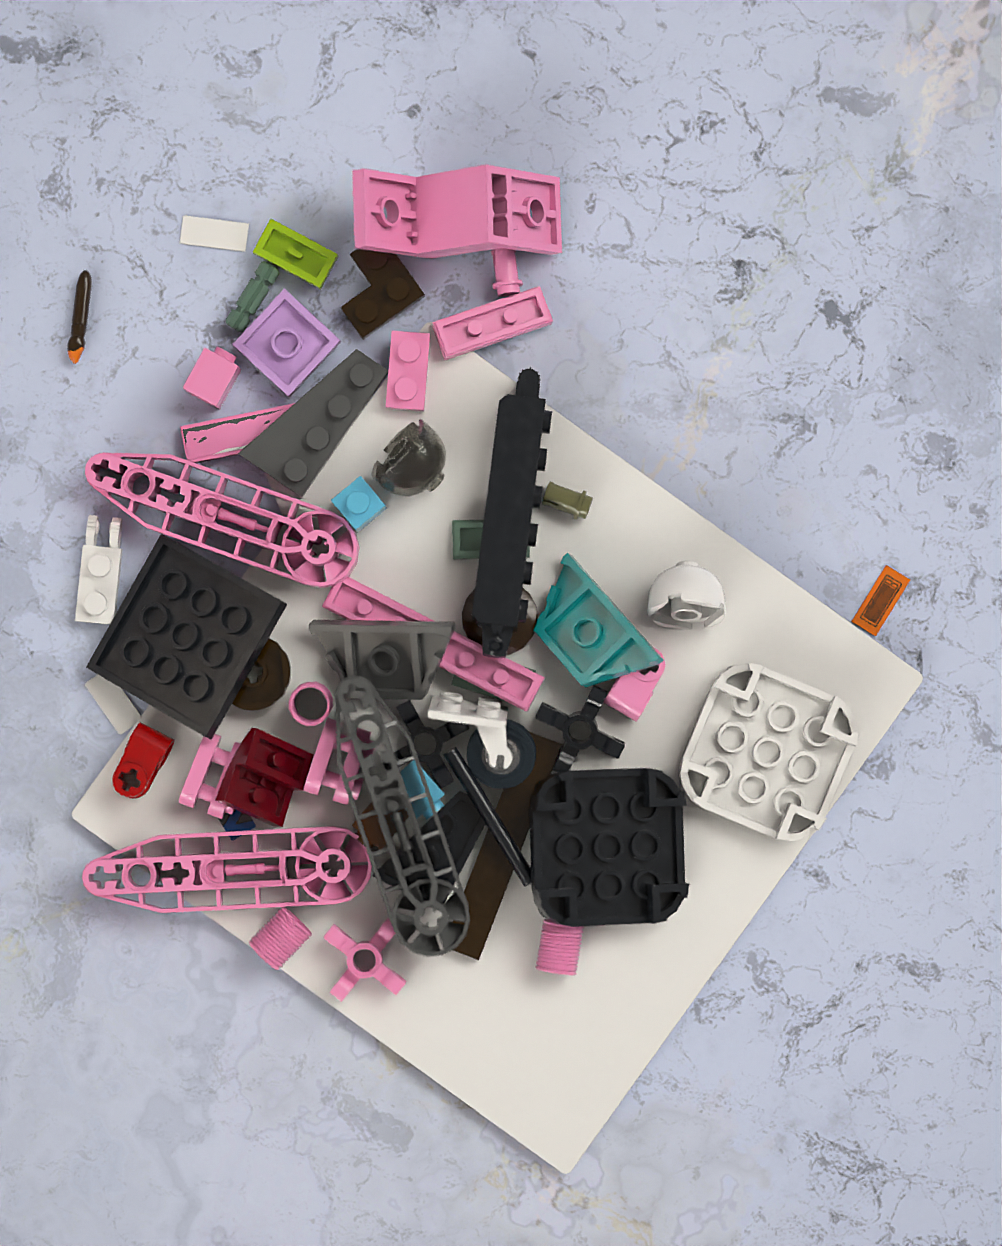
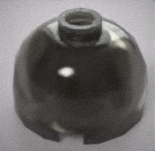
[371,419,446,497]

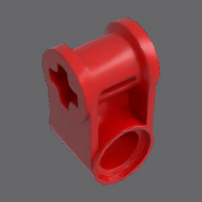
[112,722,175,799]

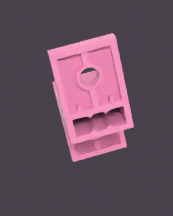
[352,164,562,259]

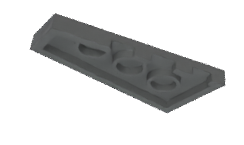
[238,349,388,498]

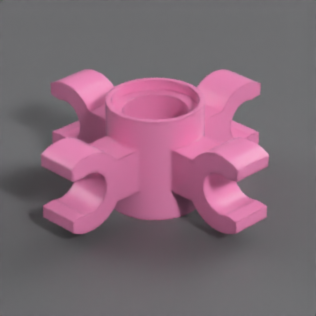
[323,918,406,1002]

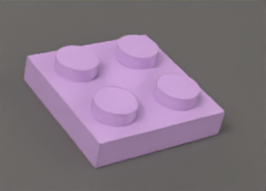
[232,289,341,398]

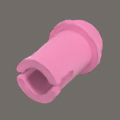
[491,248,523,297]

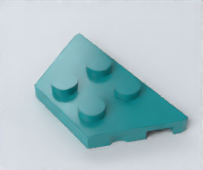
[534,553,664,687]

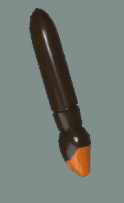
[67,270,92,364]

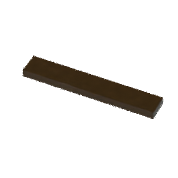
[452,732,562,960]

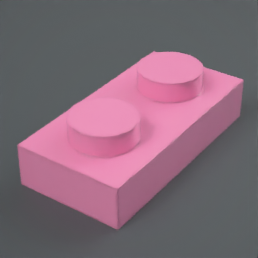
[386,331,430,411]

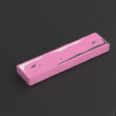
[180,403,295,463]

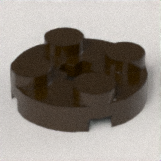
[232,638,291,711]

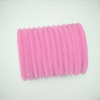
[289,682,333,726]
[249,907,312,970]
[535,919,584,975]

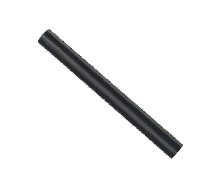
[443,747,531,887]

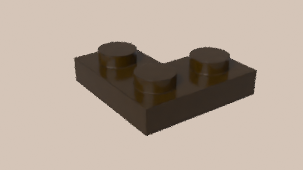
[340,249,425,340]

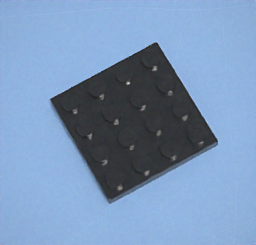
[86,534,288,740]

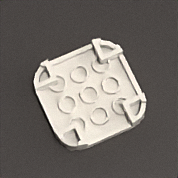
[679,663,860,842]

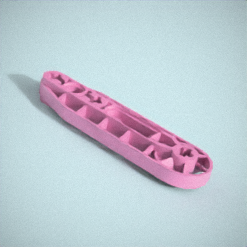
[85,452,360,588]
[82,826,372,913]

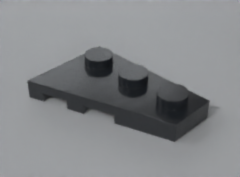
[372,791,486,911]

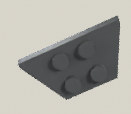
[309,620,456,700]

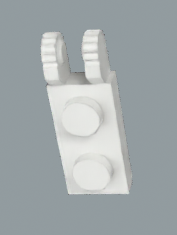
[75,515,123,625]

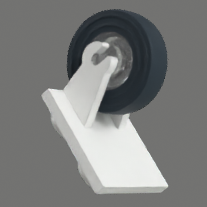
[427,692,536,789]

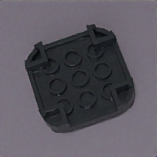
[529,768,690,927]

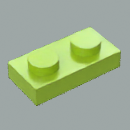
[253,218,339,290]

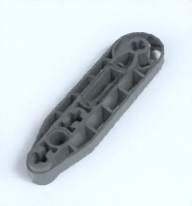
[336,675,470,957]

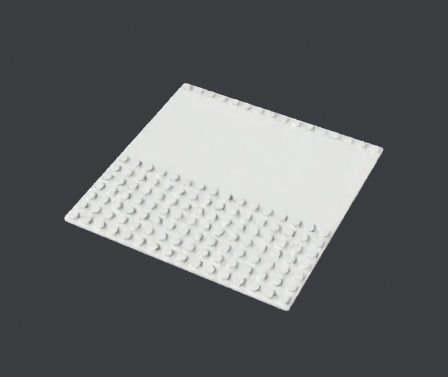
[72,322,923,1174]

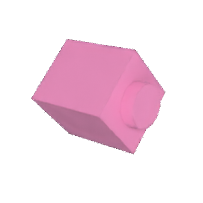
[183,347,241,410]

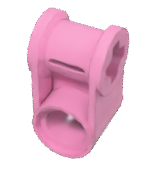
[603,648,665,722]

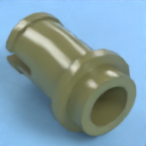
[542,481,593,520]

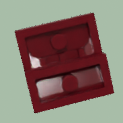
[215,728,314,827]

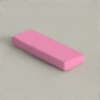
[432,286,553,360]

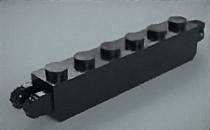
[472,367,552,658]

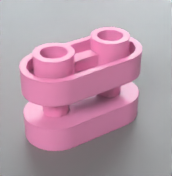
[303,718,375,805]
[179,734,240,819]

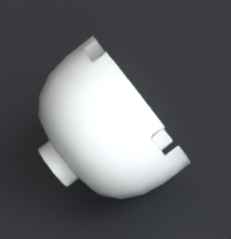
[648,561,725,630]

